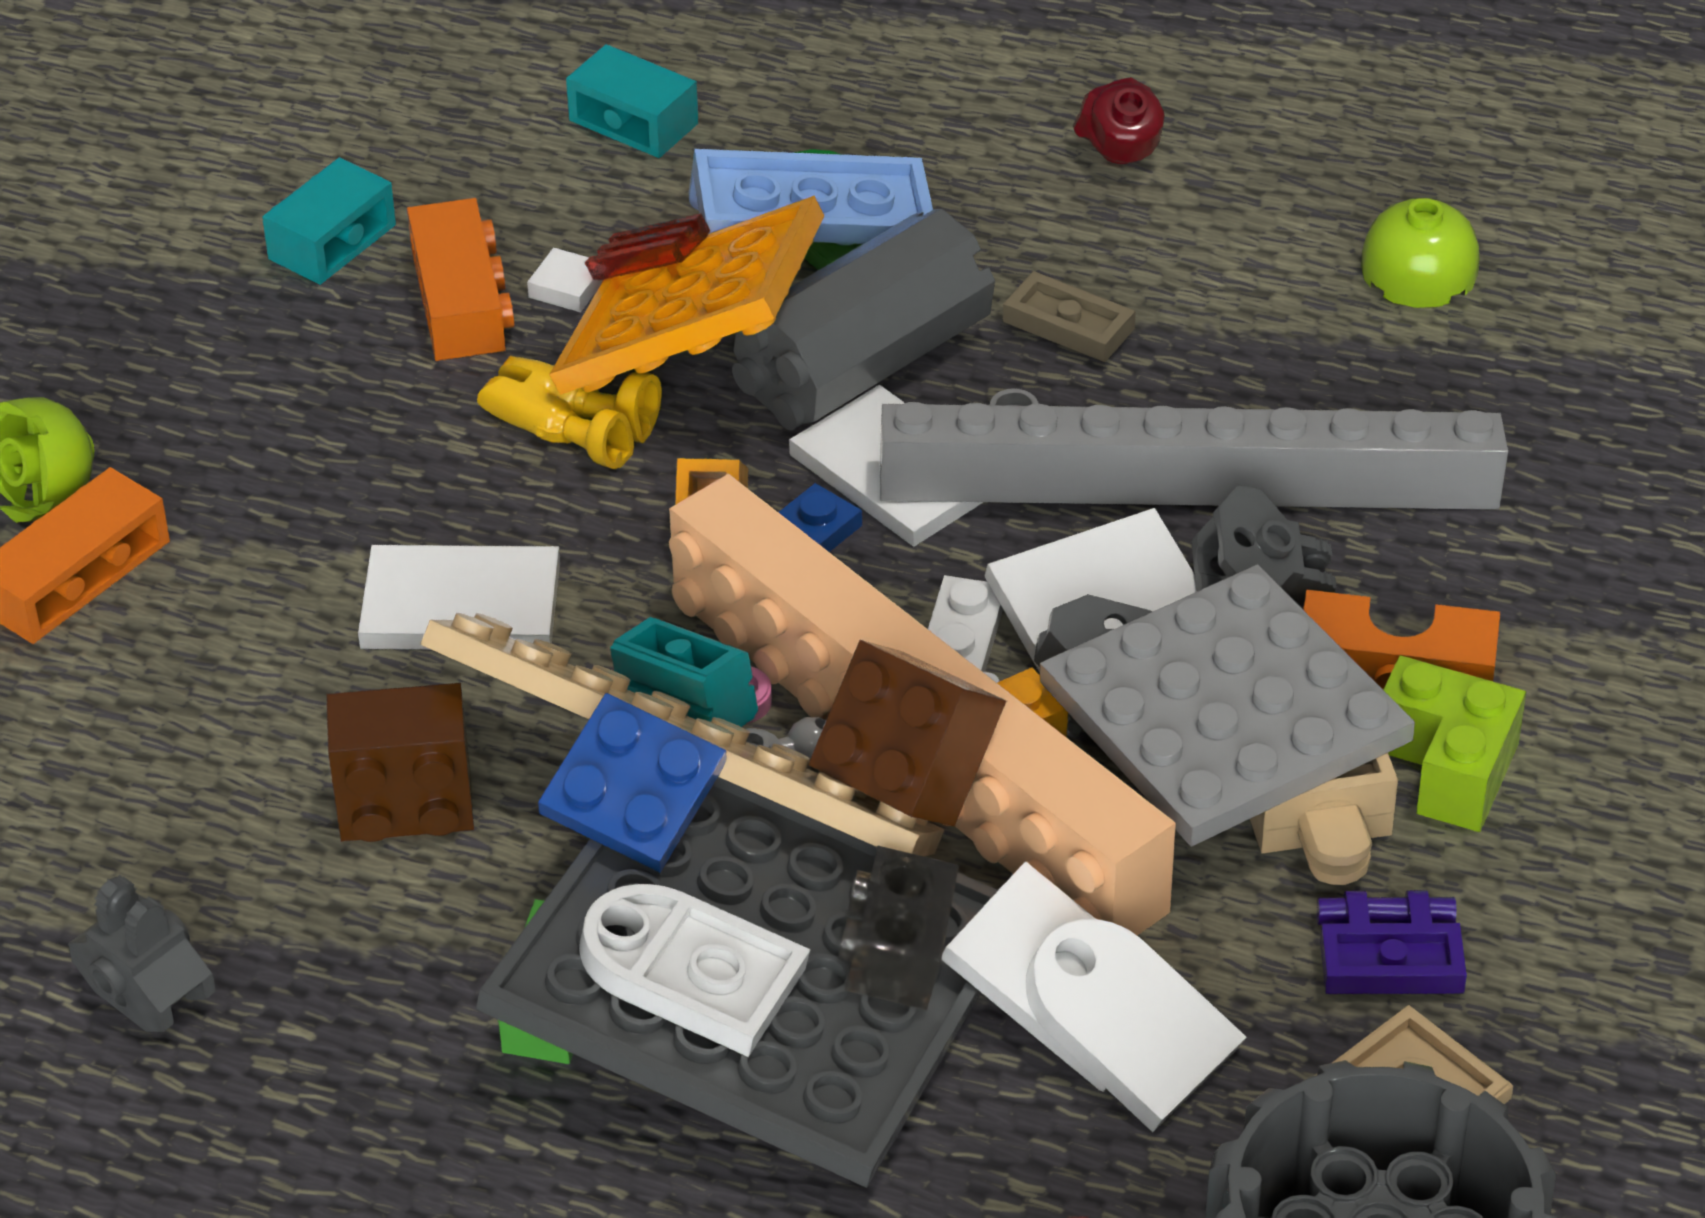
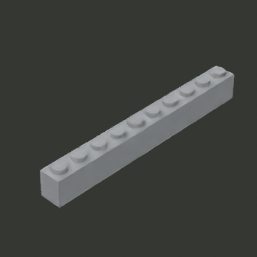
[880,402,1508,510]

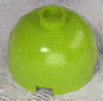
[1361,198,1480,308]
[0,397,95,523]

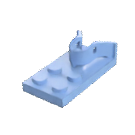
[688,149,933,245]

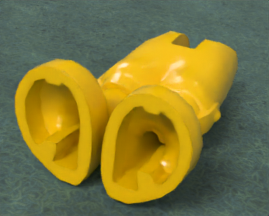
[477,355,662,469]

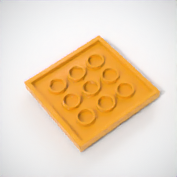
[549,195,824,395]

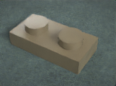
[1003,271,1136,362]

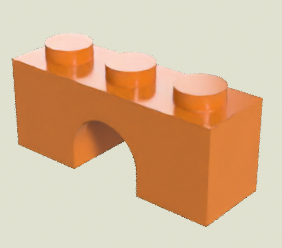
[1304,590,1500,689]

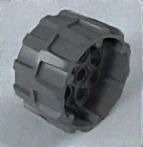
[1205,1060,1557,1218]

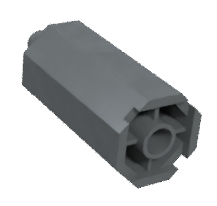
[732,208,995,430]

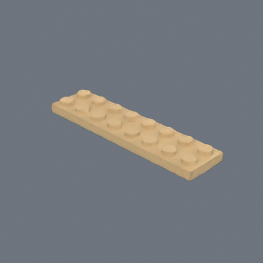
[420,613,945,861]

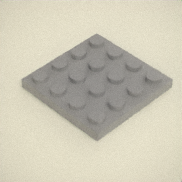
[1040,564,1415,847]

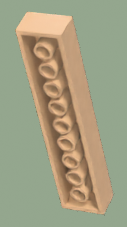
[669,474,1176,936]

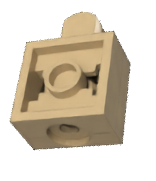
[1250,753,1398,885]

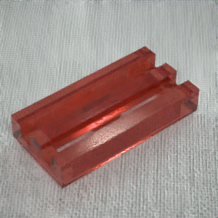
[584,213,710,281]

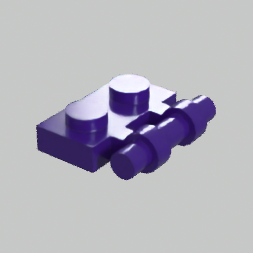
[1317,890,1467,994]

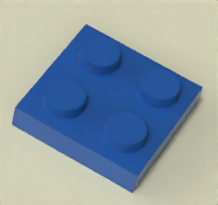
[538,693,727,873]

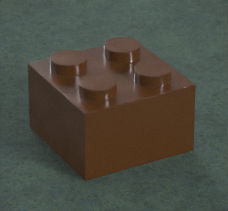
[808,640,1007,827]
[327,683,474,842]

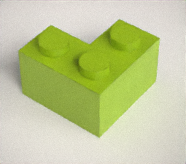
[1383,655,1526,832]

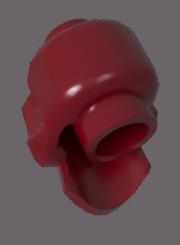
[1073,77,1165,164]

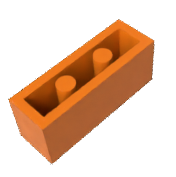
[407,198,514,361]
[0,467,170,644]

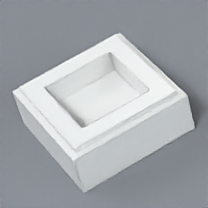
[527,248,606,312]

